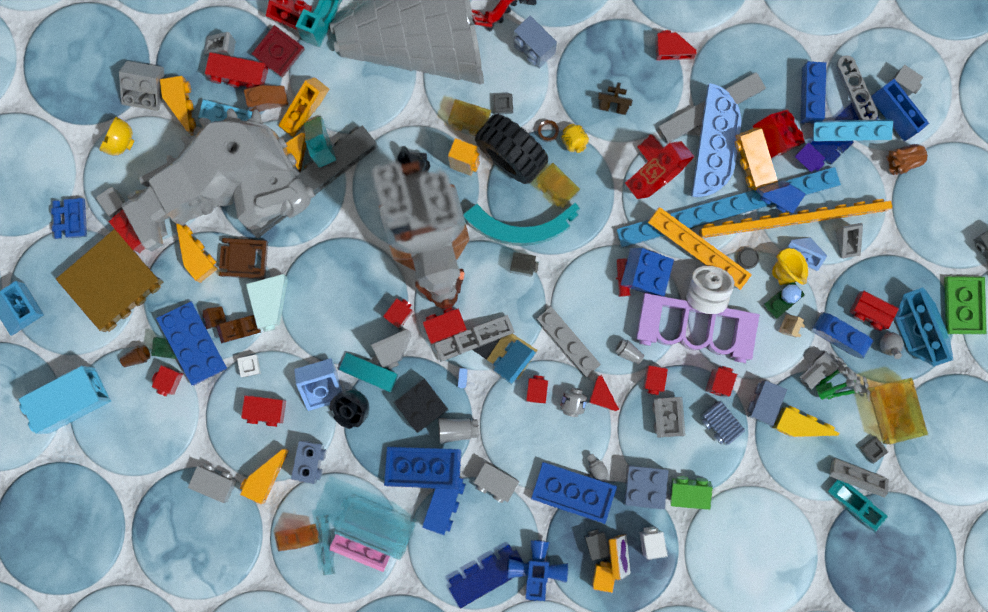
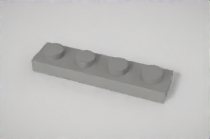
[537,307,601,377]

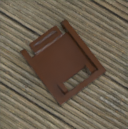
[219,238,268,279]

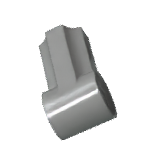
[799,351,839,390]

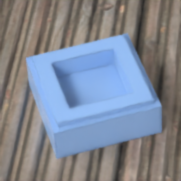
[458,368,468,389]

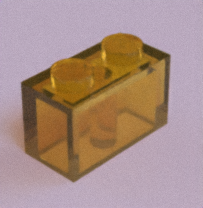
[536,163,580,208]

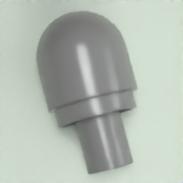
[586,454,608,480]

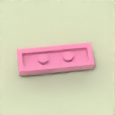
[329,531,391,572]

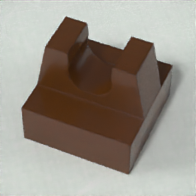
[202,306,227,329]

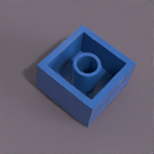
[621,248,674,296]

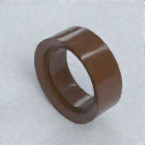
[538,120,559,142]

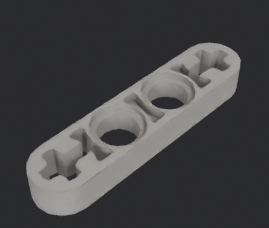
[836,55,878,120]

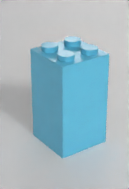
[18,366,111,434]

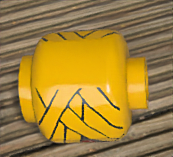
[561,124,589,153]

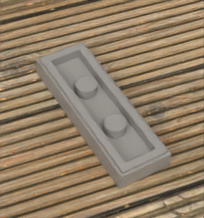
[829,458,889,498]

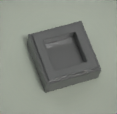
[493,93,513,114]
[860,436,888,464]

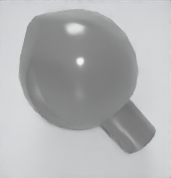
[879,332,904,359]

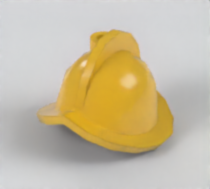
[772,248,808,285]

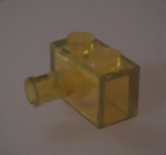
[448,99,491,136]

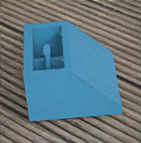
[0,281,44,336]

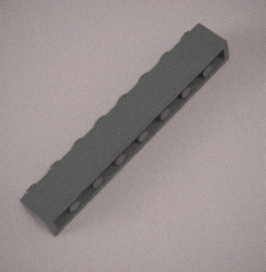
[251,125,378,239]

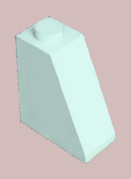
[246,274,288,332]

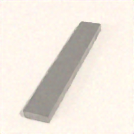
[658,72,766,144]

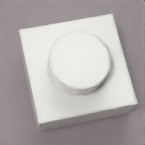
[237,355,261,378]

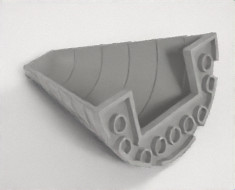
[330,0,484,84]

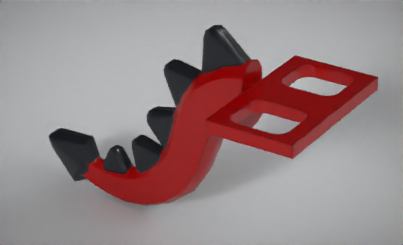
[471,0,537,31]

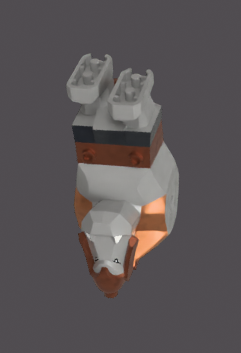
[373,161,469,309]

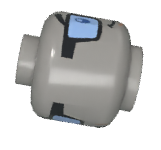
[560,387,587,417]

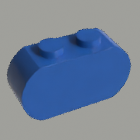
[812,312,873,359]

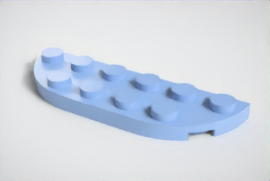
[691,83,741,197]

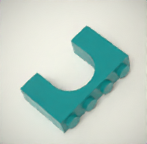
[296,0,342,48]

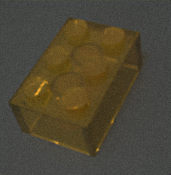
[868,378,928,444]

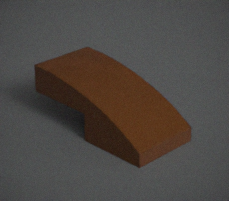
[216,315,261,344]

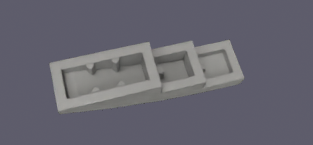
[433,315,515,362]

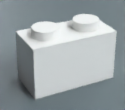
[639,526,667,559]

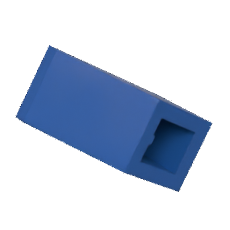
[756,180,806,213]

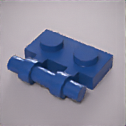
[51,198,87,239]

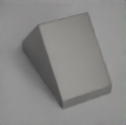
[204,32,236,57]
[835,223,863,259]

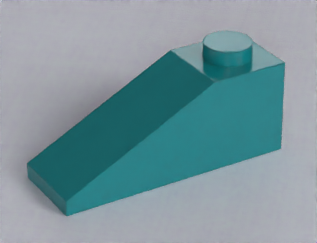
[304,116,336,168]

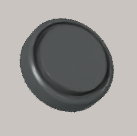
[736,247,759,270]

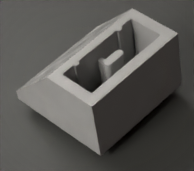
[119,61,165,111]

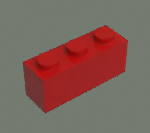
[205,52,268,89]

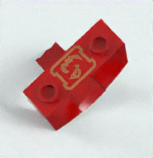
[625,134,695,199]

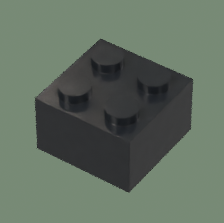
[394,378,449,433]

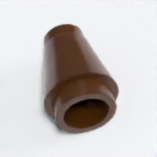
[120,345,151,368]

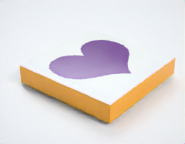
[609,535,630,580]

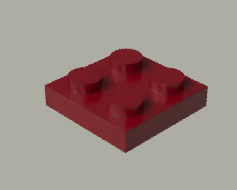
[252,25,305,78]

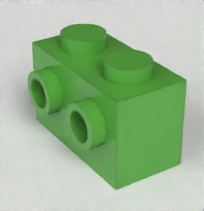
[670,476,713,510]

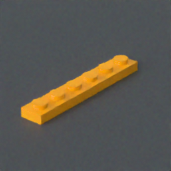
[647,207,752,290]

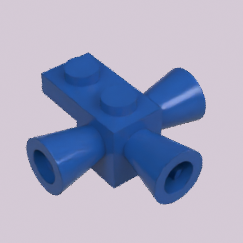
[508,540,568,601]

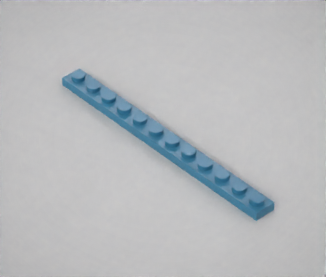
[616,167,841,248]

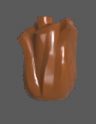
[886,144,928,175]

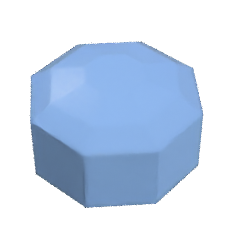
[781,285,801,303]

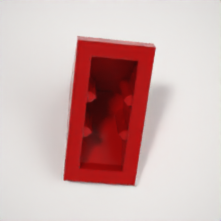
[588,375,619,411]

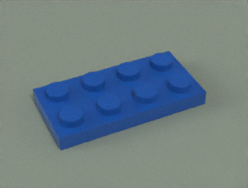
[156,301,227,387]
[384,447,461,490]
[531,462,617,524]

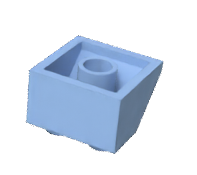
[294,358,342,411]

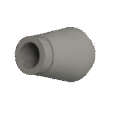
[615,339,645,364]

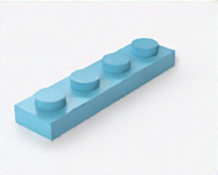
[813,119,893,141]

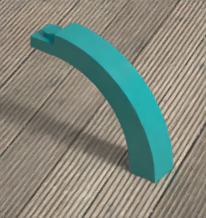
[463,203,580,246]

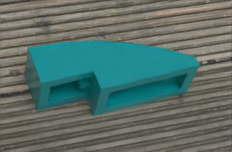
[339,353,398,392]
[828,480,888,533]

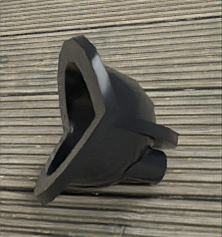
[396,146,430,172]

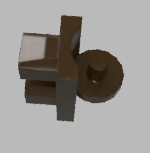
[598,82,633,115]

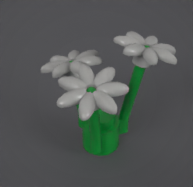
[816,357,871,402]

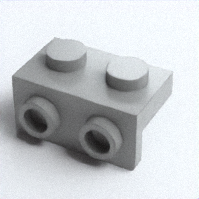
[652,397,686,438]

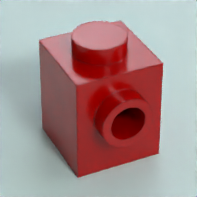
[152,365,183,397]

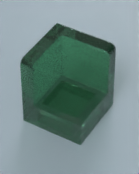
[151,337,176,359]

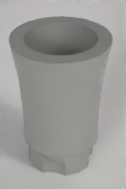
[438,417,479,444]

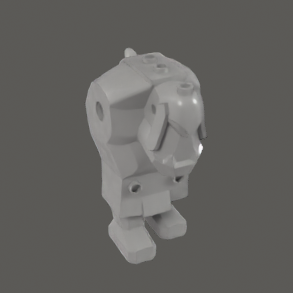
[122,109,316,252]

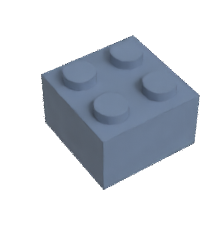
[513,15,557,69]
[623,465,668,510]

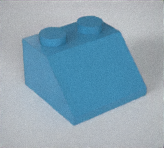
[493,340,536,385]

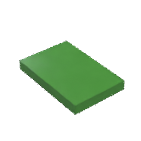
[944,277,987,335]

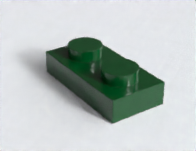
[763,282,805,320]

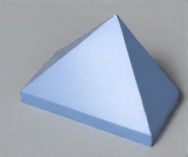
[787,237,827,271]

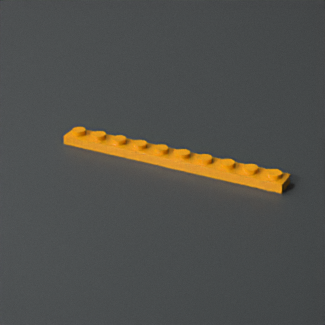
[698,199,892,238]

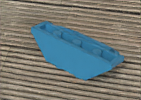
[895,287,953,366]

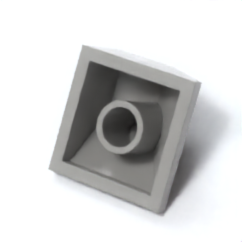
[371,329,412,370]

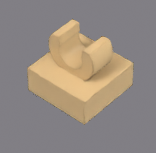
[778,314,805,337]

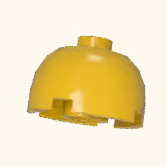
[99,117,135,156]

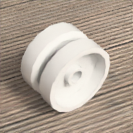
[686,266,735,314]

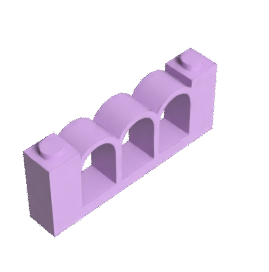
[635,293,760,363]

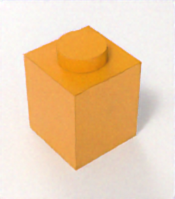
[592,561,615,593]

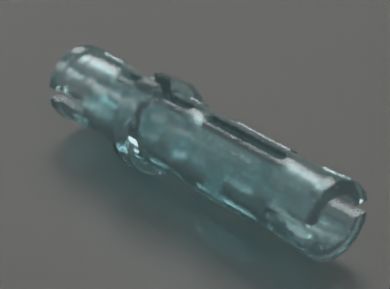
[316,515,336,575]

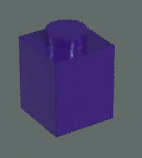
[795,142,825,172]

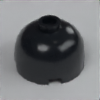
[330,389,370,429]

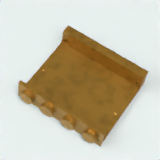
[56,229,164,332]

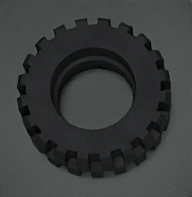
[475,113,548,184]

